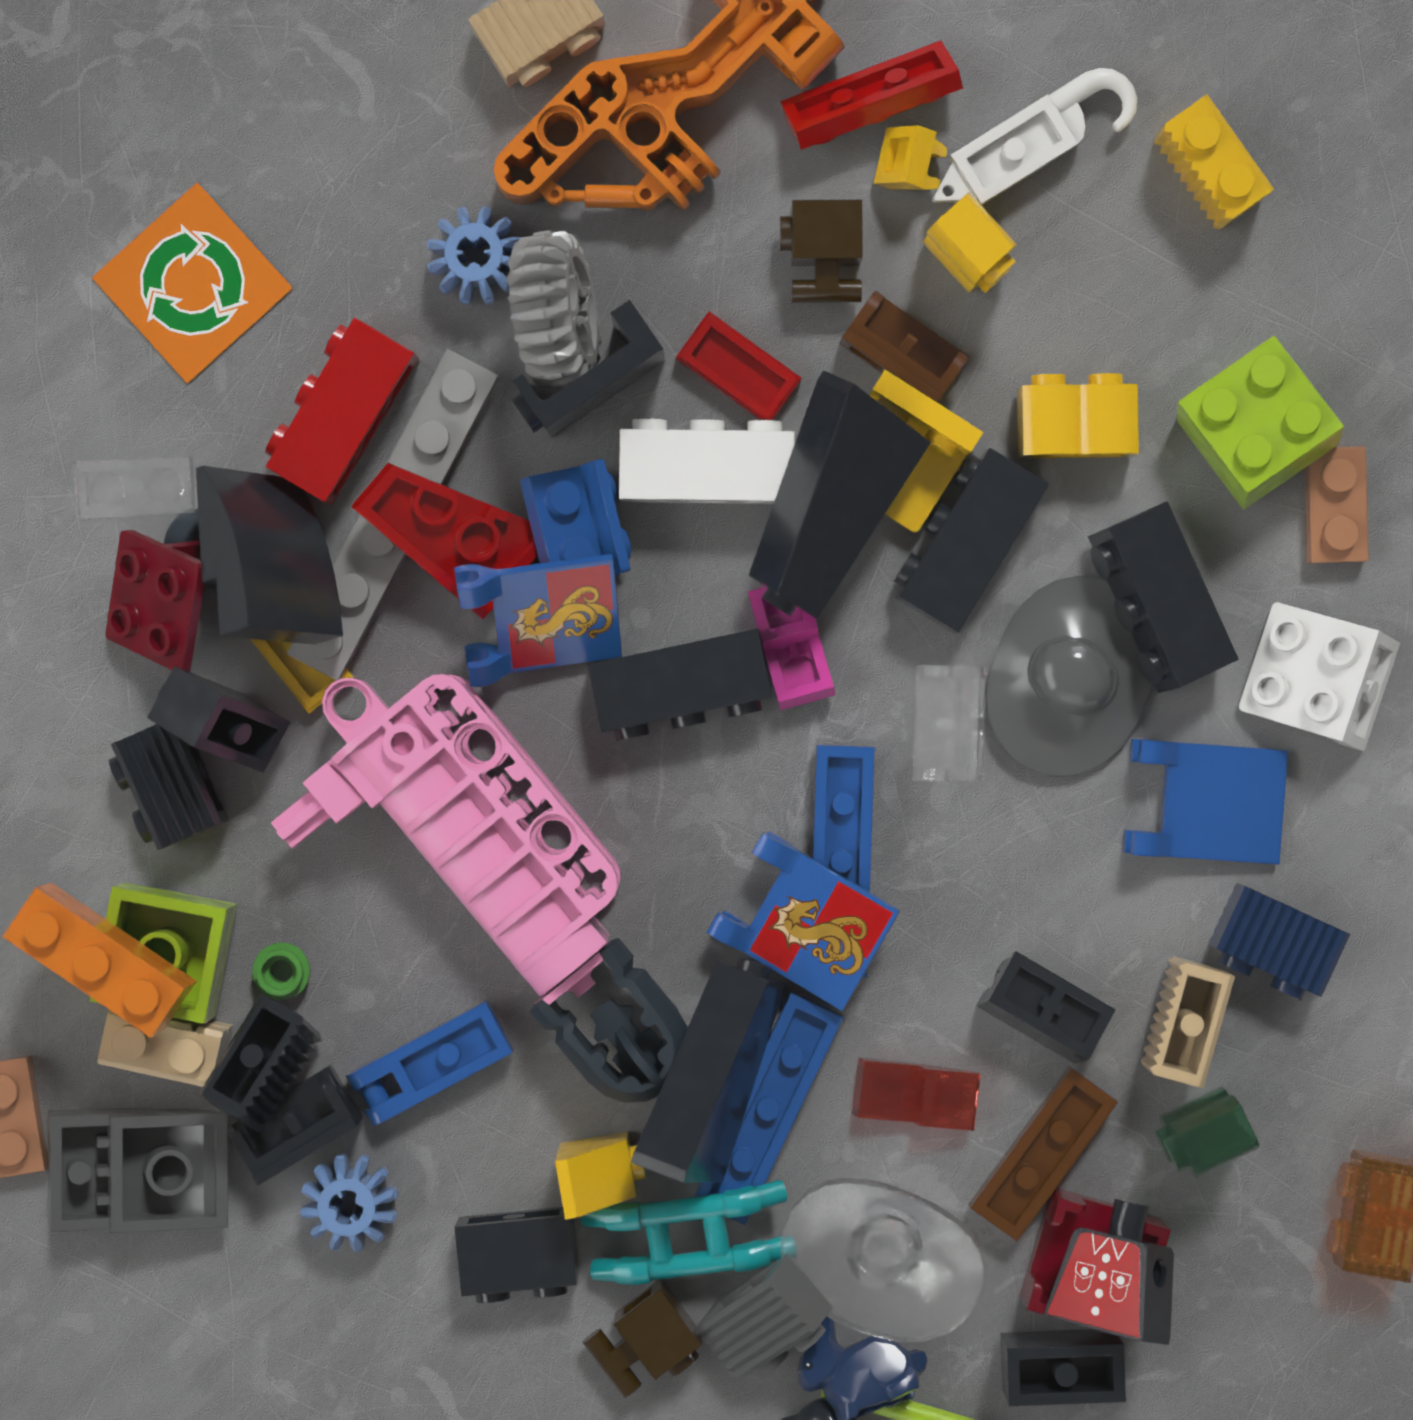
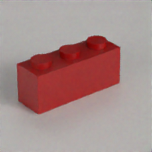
[265,317,420,506]

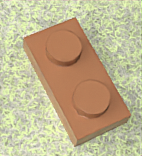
[1304,446,1369,564]
[0,1055,48,1178]

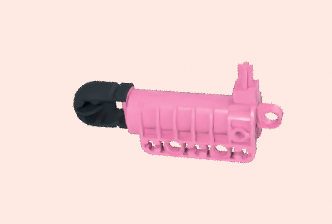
[271,674,687,1103]

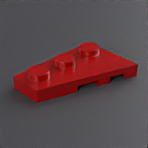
[351,463,538,620]

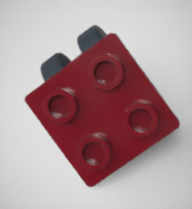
[105,509,217,672]

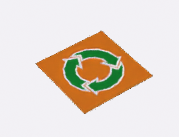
[92,182,293,384]

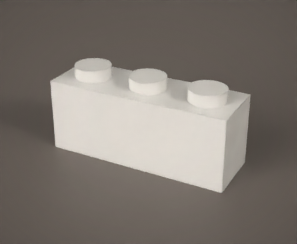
[619,419,794,504]

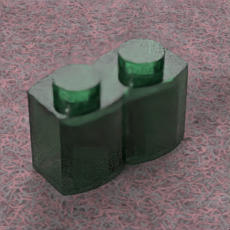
[1154,1086,1260,1178]

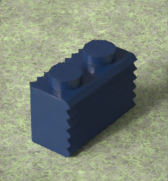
[1208,883,1350,1001]

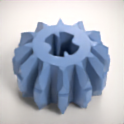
[427,206,521,305]
[300,1153,399,1252]

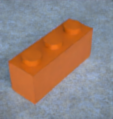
[2,882,197,1038]

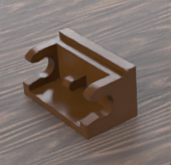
[839,291,970,403]

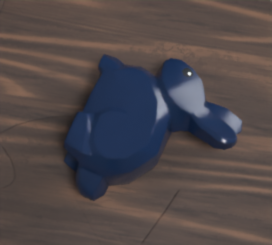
[797,1310,928,1420]

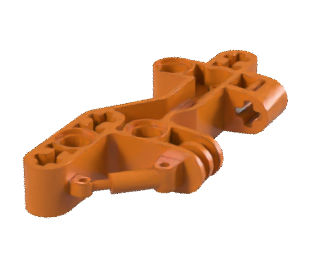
[493,0,845,211]

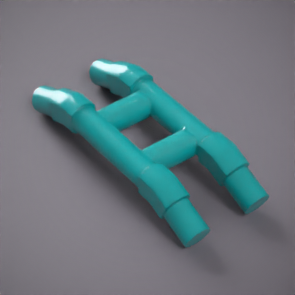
[581,1180,796,1285]

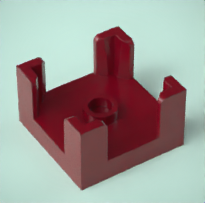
[1020,1188,1171,1342]

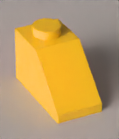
[555,1131,646,1219]

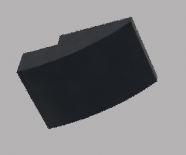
[196,465,343,645]

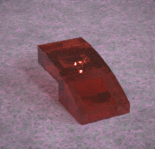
[852,1057,981,1131]

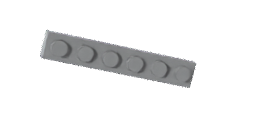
[287,349,499,680]

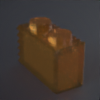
[1326,1149,1413,1283]

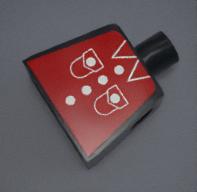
[1044,1199,1174,1345]

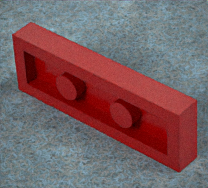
[780,40,963,150]

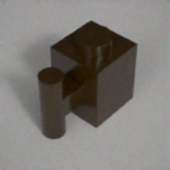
[780,199,863,303]
[582,1280,702,1398]

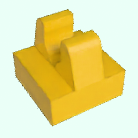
[873,125,947,190]

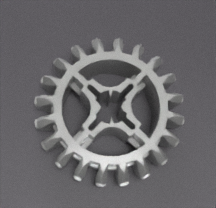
[507,230,602,390]

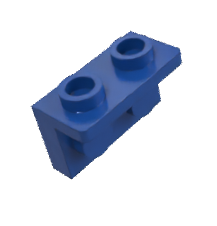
[519,459,631,576]

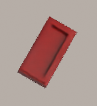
[675,311,802,420]

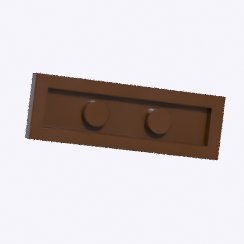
[969,1066,1118,1241]

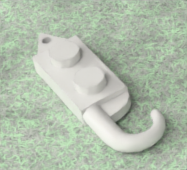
[932,68,1137,205]

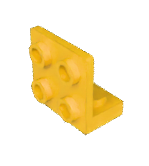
[869,370,984,533]

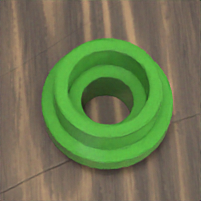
[252,942,311,1000]

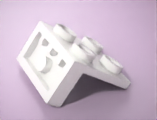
[1239,602,1400,751]

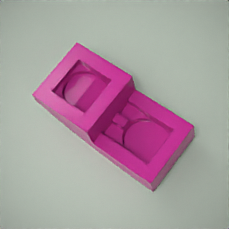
[748,587,835,711]

